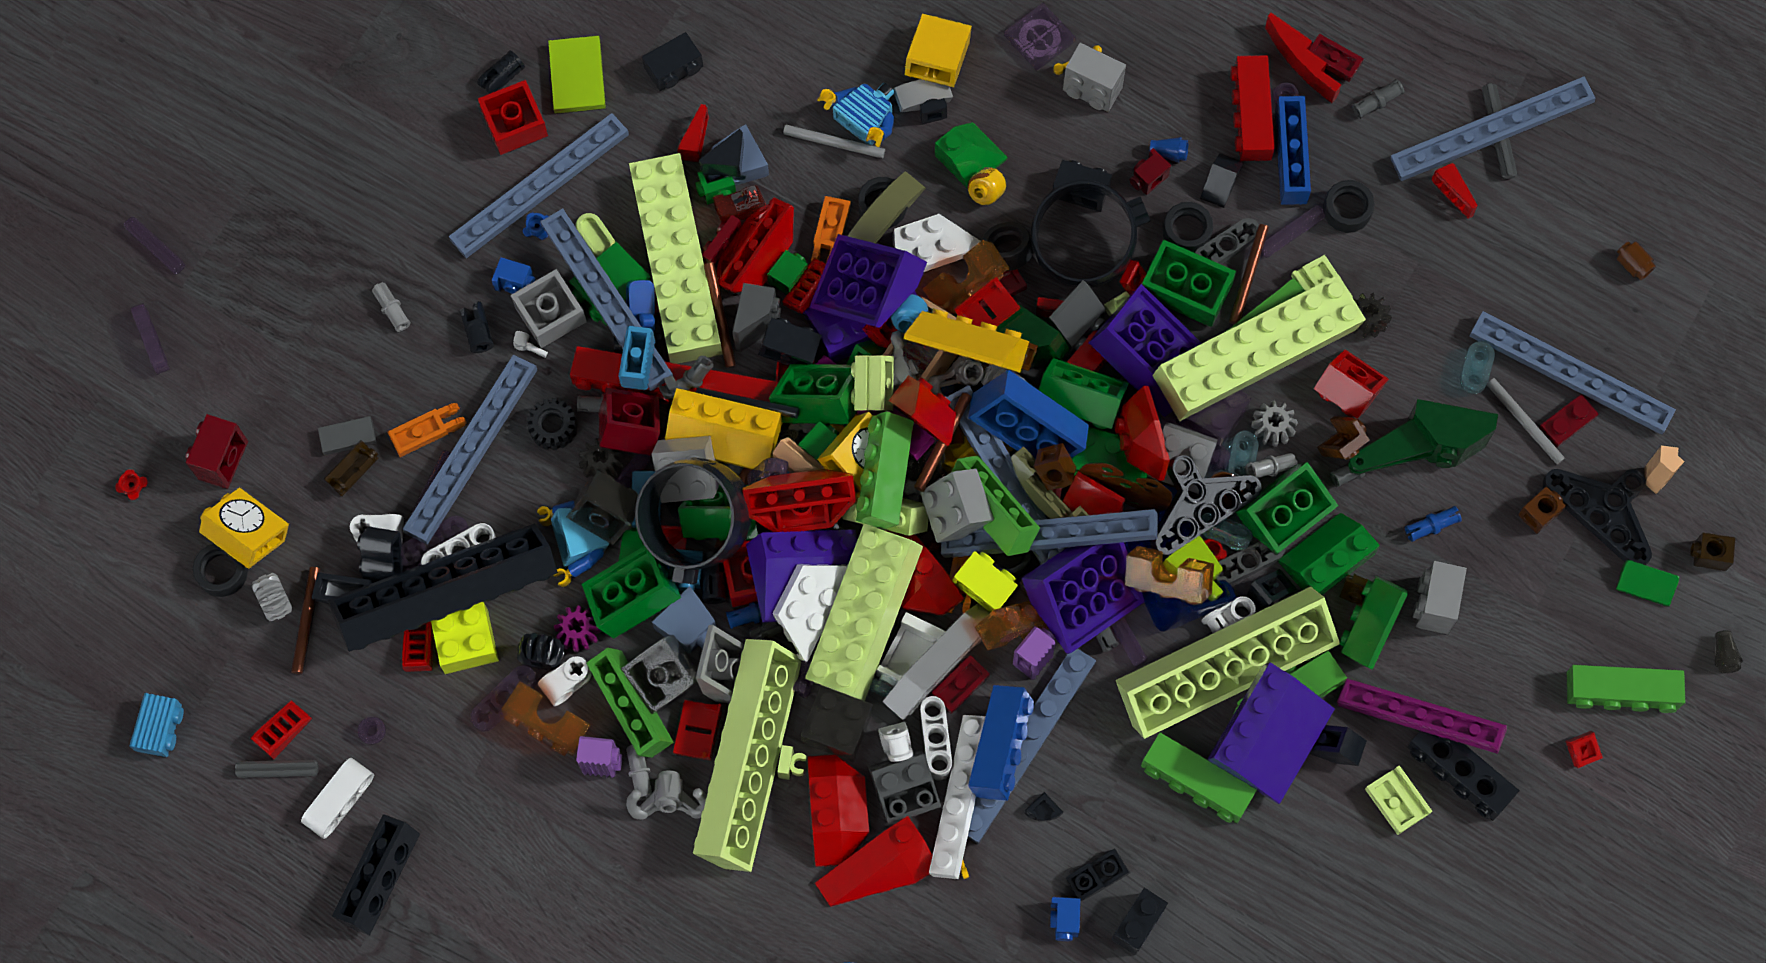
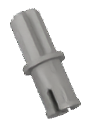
[372,282,411,332]
[1245,453,1297,478]
[626,745,652,801]

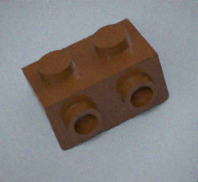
[1317,416,1370,460]

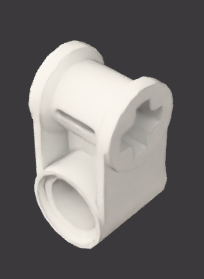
[350,514,404,544]
[1201,597,1255,633]
[538,656,592,706]
[878,722,913,762]

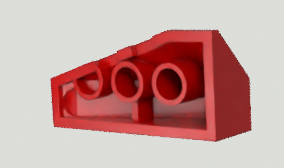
[815,816,933,907]

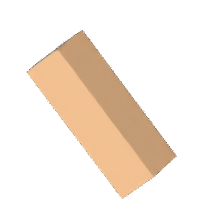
[772,437,825,473]
[1644,445,1685,494]

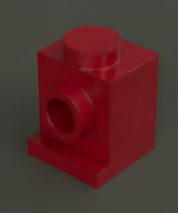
[1129,148,1171,195]

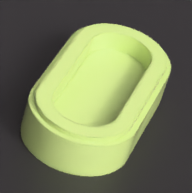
[576,213,615,258]

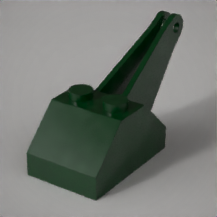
[951,303,1070,367]
[1348,399,1498,475]

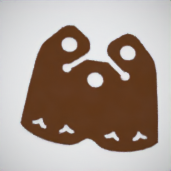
[1073,463,1172,515]

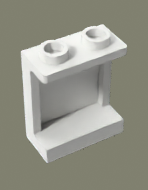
[876,612,946,699]

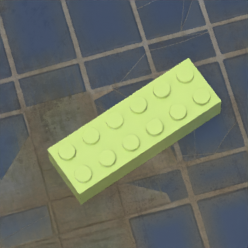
[805,524,923,701]

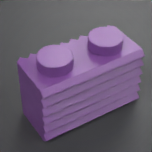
[1013,626,1055,679]
[576,736,622,778]

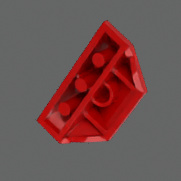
[717,197,794,293]
[1115,386,1170,481]
[743,469,856,532]
[884,530,964,616]
[808,754,869,867]

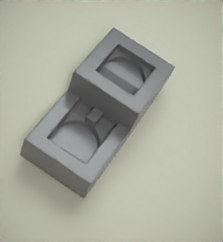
[893,79,953,112]

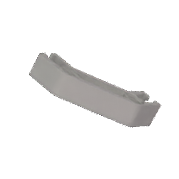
[883,603,999,720]

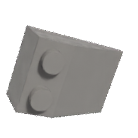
[696,625,745,704]

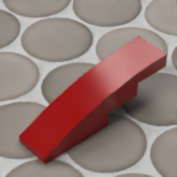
[1265,13,1341,103]

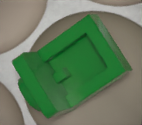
[695,172,736,205]

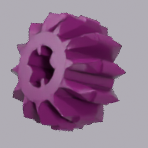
[554,605,601,653]

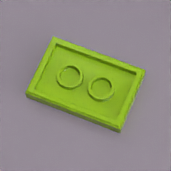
[548,36,606,113]

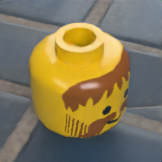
[968,167,1006,205]

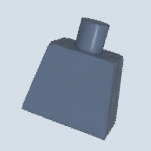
[706,125,769,186]
[652,586,716,653]

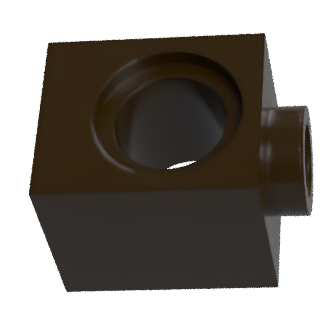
[1690,533,1735,571]

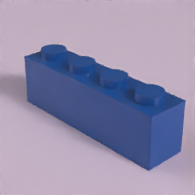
[1275,96,1311,205]
[968,685,1034,801]

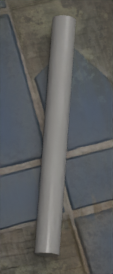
[783,125,885,159]
[1486,378,1565,465]

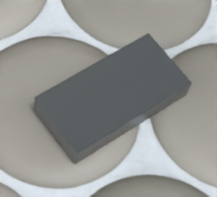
[318,416,377,455]

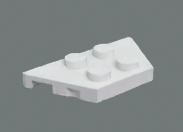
[892,214,983,272]
[772,564,848,662]

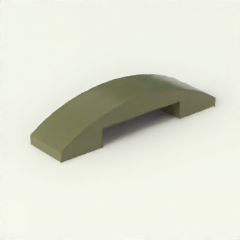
[848,171,926,243]
[1011,446,1088,519]

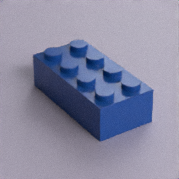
[968,369,1089,459]

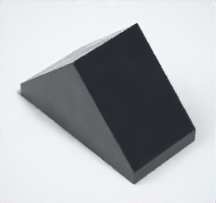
[699,129,744,177]
[1200,153,1244,208]
[1247,569,1297,611]

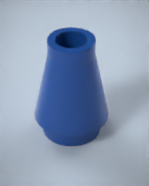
[1150,137,1188,163]

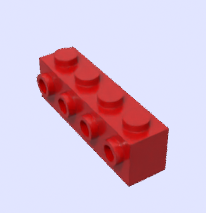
[1230,55,1274,161]

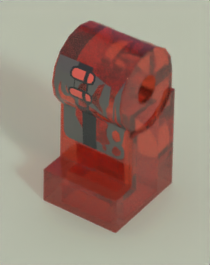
[713,185,766,223]

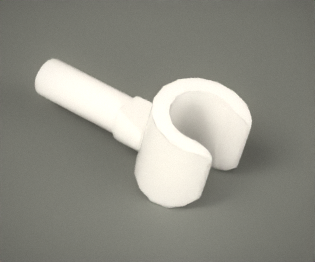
[513,331,548,358]

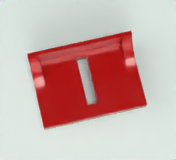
[954,277,1021,327]
[673,700,723,761]

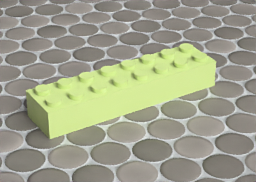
[629,153,723,364]
[1152,275,1366,421]
[1115,587,1340,739]
[693,639,802,872]

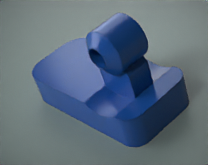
[626,280,655,332]

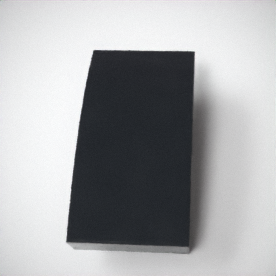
[1065,848,1130,902]

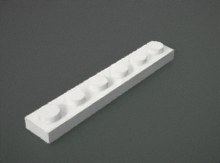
[929,715,986,879]

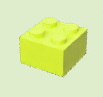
[952,551,1018,616]
[431,602,499,674]

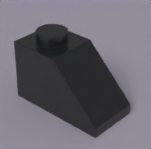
[1309,725,1367,766]

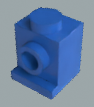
[491,258,535,294]
[1050,897,1080,941]

